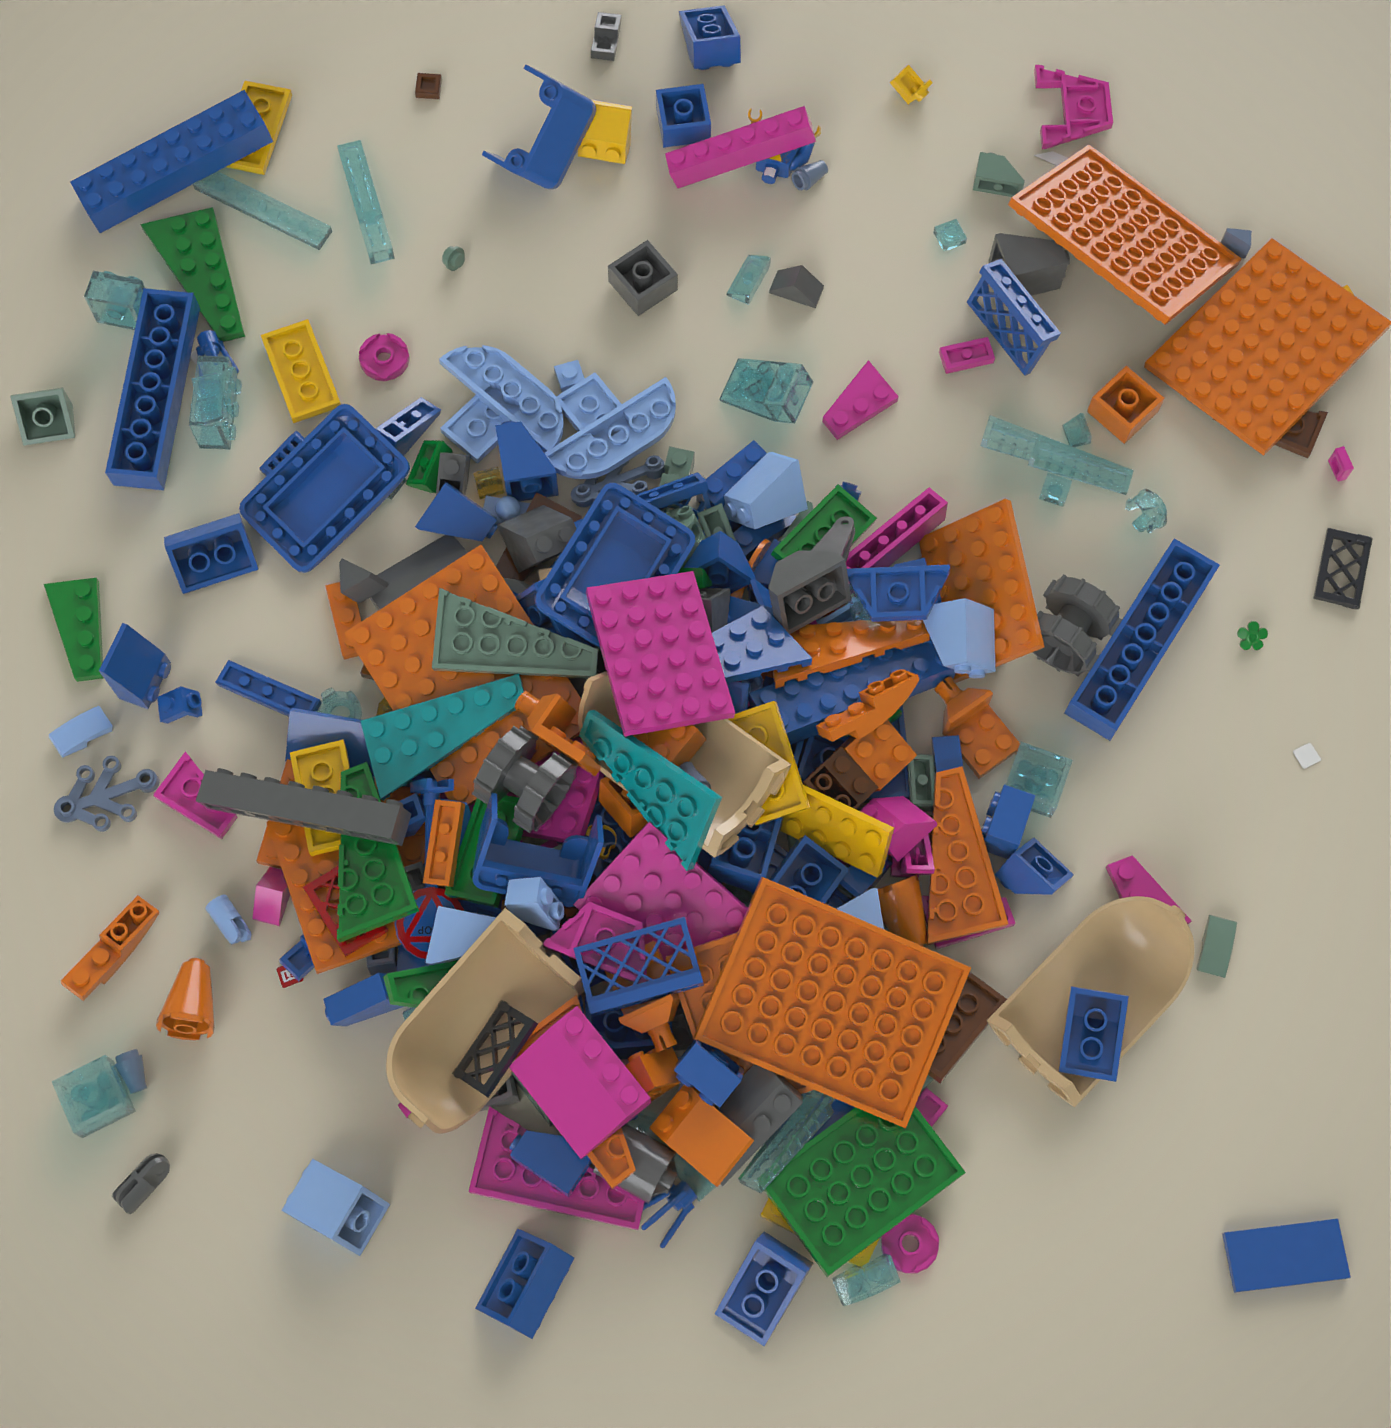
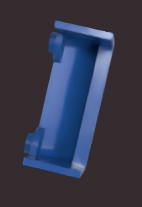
[482,64,596,190]
[473,793,604,907]

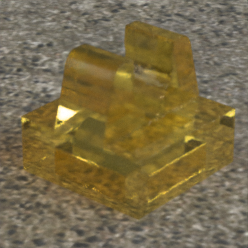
[473,466,505,499]

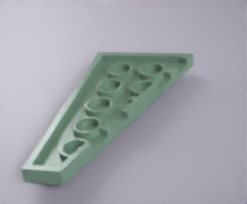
[432,588,599,678]

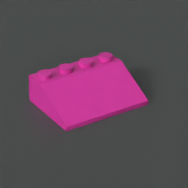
[509,1006,651,1159]

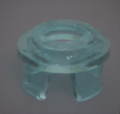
[1125,489,1167,533]
[317,688,362,719]

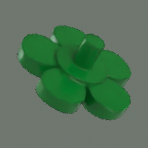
[1237,621,1268,650]

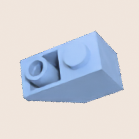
[505,877,564,931]

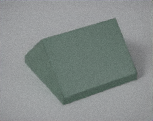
[10,387,75,446]

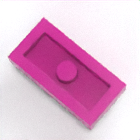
[939,337,995,374]

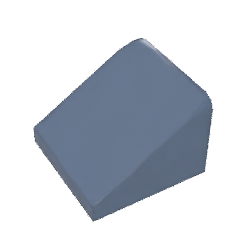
[1221,228,1252,259]

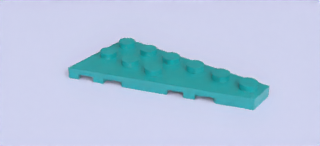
[361,674,524,801]
[579,710,722,871]

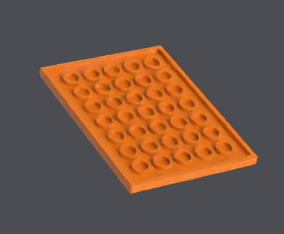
[1008,145,1242,325]
[1144,238,1391,456]
[344,545,581,806]
[693,877,971,1128]

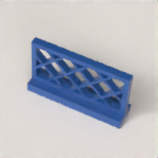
[967,259,1061,376]
[637,472,711,537]
[573,917,704,1017]

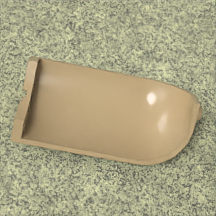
[578,671,791,858]
[987,896,1194,1107]
[386,908,584,1134]

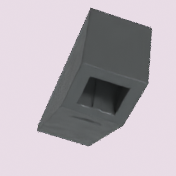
[436,452,471,495]

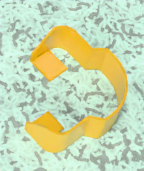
[586,825,617,859]

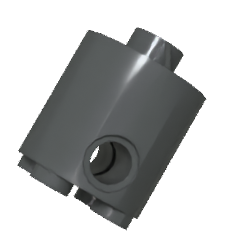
[593,1124,678,1204]

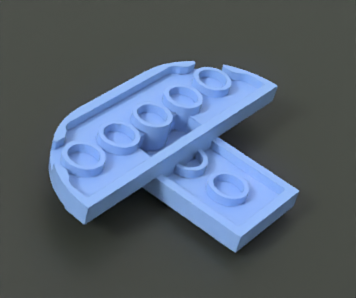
[439,345,564,464]
[545,372,676,479]

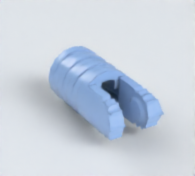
[205,894,252,944]

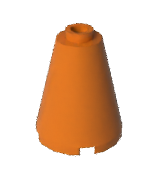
[878,875,927,947]
[156,958,215,1040]

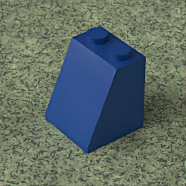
[495,421,559,502]

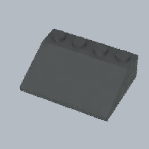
[370,535,468,610]

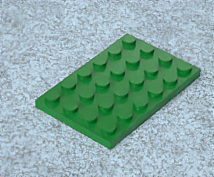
[757,1106,966,1277]

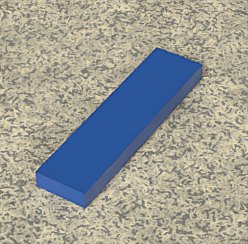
[215,660,322,717]

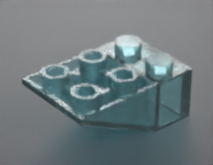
[719,358,813,424]

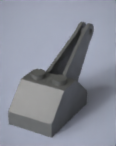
[768,517,855,634]

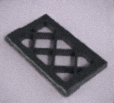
[1313,528,1373,609]
[452,1000,538,1098]

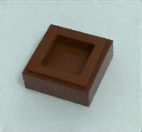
[415,73,442,99]

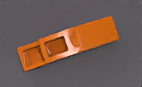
[816,669,919,742]
[61,895,159,1001]

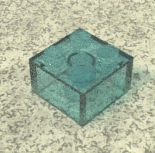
[84,270,145,330]
[1005,742,1073,818]
[52,1055,136,1138]

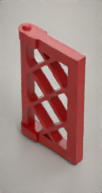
[303,865,389,957]

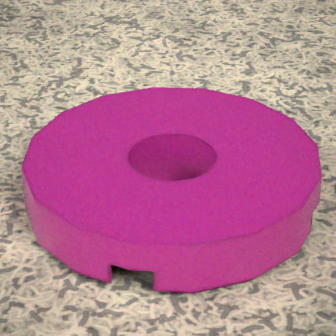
[359,333,410,381]
[881,1214,939,1274]

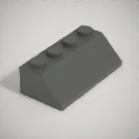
[714,1064,803,1186]

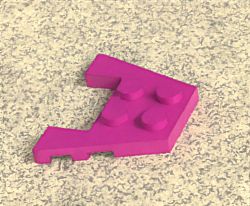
[1034,65,1113,149]

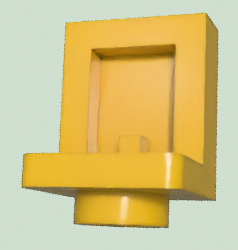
[889,64,933,104]

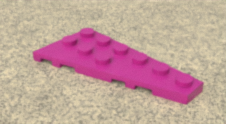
[468,1106,645,1230]

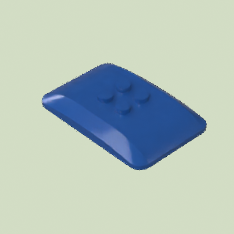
[239,404,410,573]
[534,483,695,649]

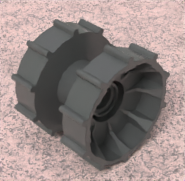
[1032,574,1122,677]
[472,726,579,833]

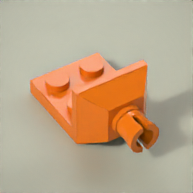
[934,676,1022,779]
[515,691,601,776]
[605,941,680,1053]

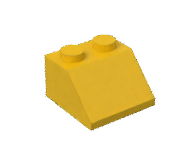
[578,100,632,164]

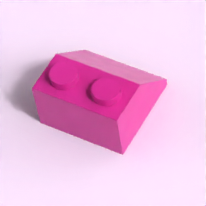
[860,796,938,862]

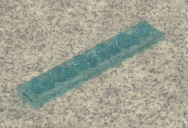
[193,171,332,250]

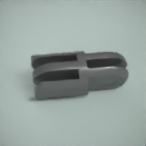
[112,1153,170,1214]

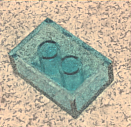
[189,356,242,449]

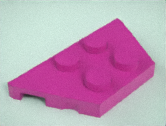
[543,902,647,984]

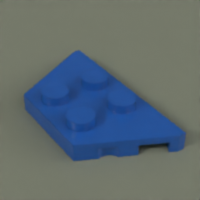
[847,565,950,622]

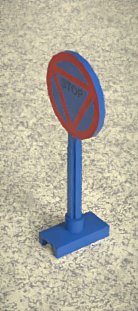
[394,778,464,959]

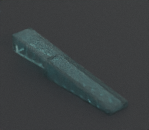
[337,140,395,265]
[980,415,1134,495]
[738,1090,835,1193]

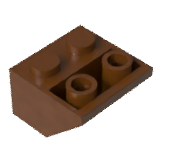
[802,746,879,809]

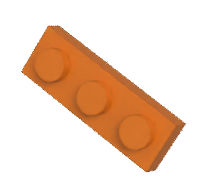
[325,582,362,660]
[423,799,465,887]

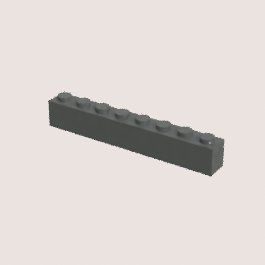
[196,768,411,846]

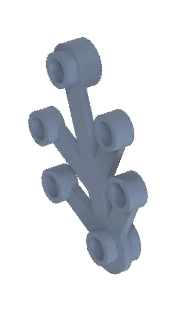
[571,455,665,507]
[54,756,159,832]

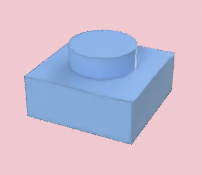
[554,360,585,392]

